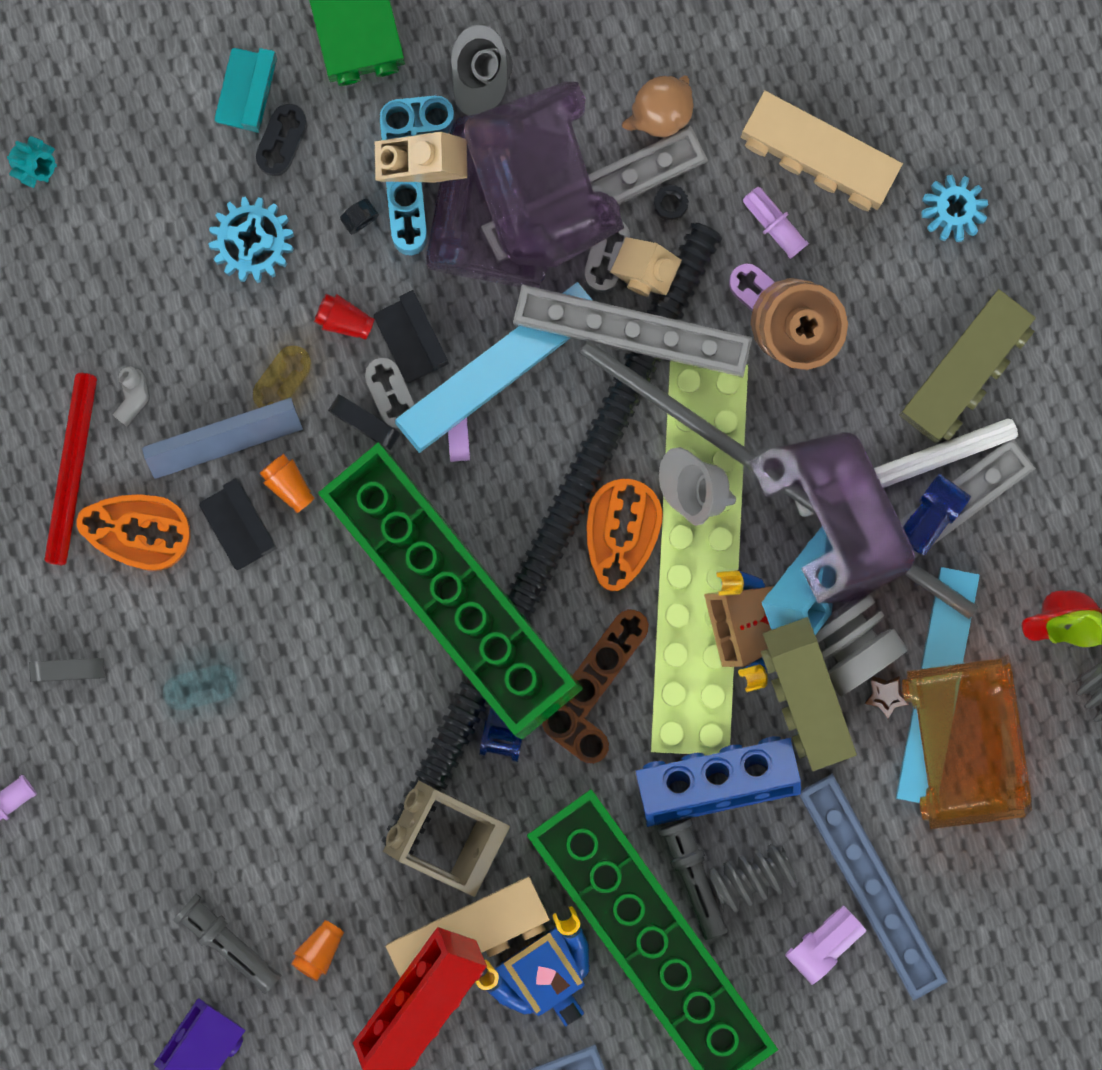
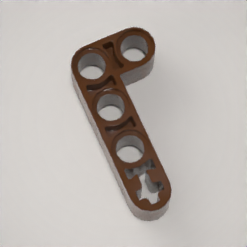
[542,609,649,764]

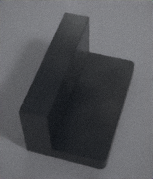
[374,290,449,383]
[199,478,277,570]

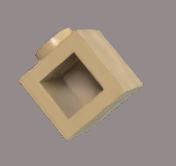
[610,237,682,297]

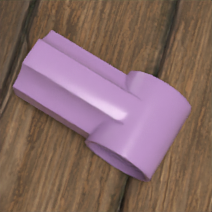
[785,905,867,985]

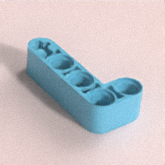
[380,96,455,256]

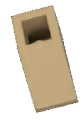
[375,132,467,183]

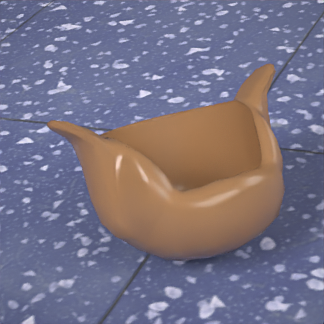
[622,75,694,138]

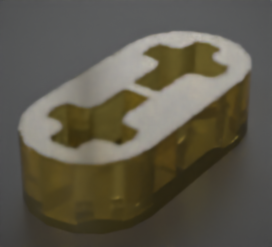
[253,346,312,408]

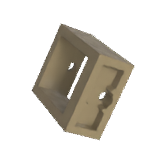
[383,780,510,897]

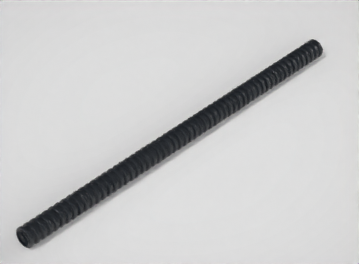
[381,223,722,855]

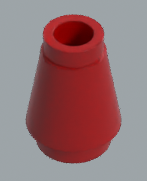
[314,294,375,340]

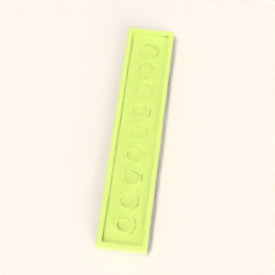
[651,361,748,755]

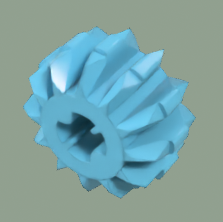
[921,175,988,242]

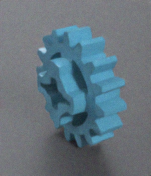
[208,197,294,283]

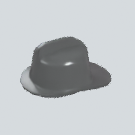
[451,25,513,117]

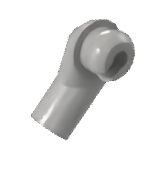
[112,366,149,427]

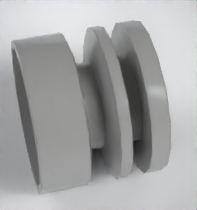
[815,594,909,697]

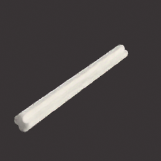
[795,419,1018,517]

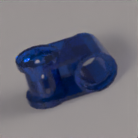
[479,706,522,762]

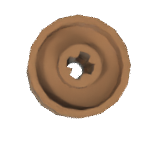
[751,278,848,370]

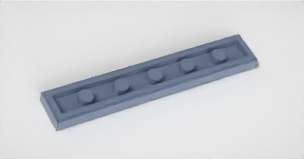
[799,773,948,1001]

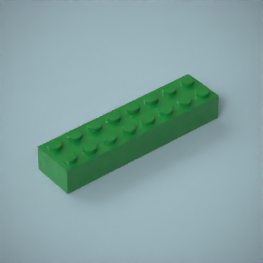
[318,442,583,740]
[527,788,779,1070]

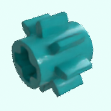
[7,136,57,188]

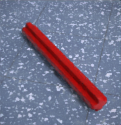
[44,373,97,566]

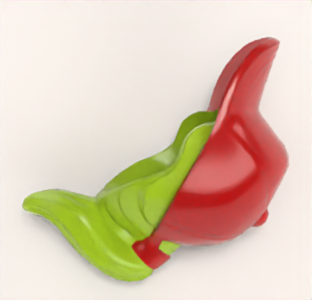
[1021,590,1102,648]

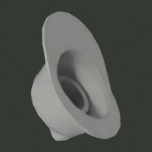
[659,447,736,526]

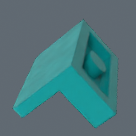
[215,48,277,133]

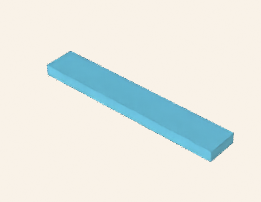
[395,282,593,453]
[896,567,980,806]

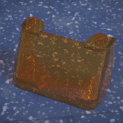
[902,655,1032,829]

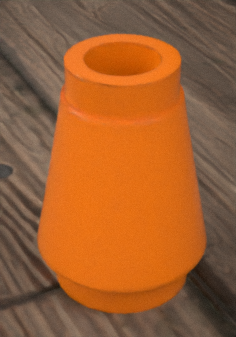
[260,453,315,513]
[291,920,344,982]

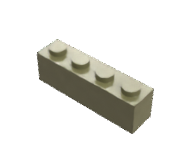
[899,289,1036,444]
[760,617,857,772]

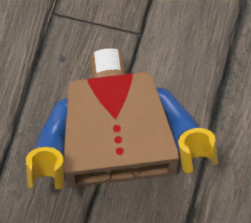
[704,570,774,692]

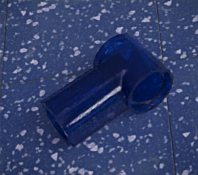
[897,473,972,557]

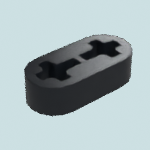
[256,104,307,176]
[328,394,400,450]

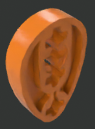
[586,479,662,592]
[77,494,191,571]

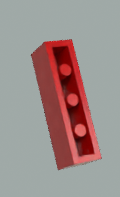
[353,927,487,1070]

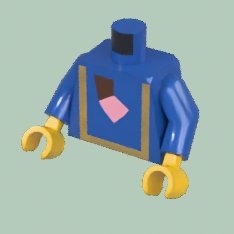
[475,906,590,1026]

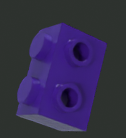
[154,998,246,1070]

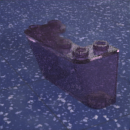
[750,432,915,604]

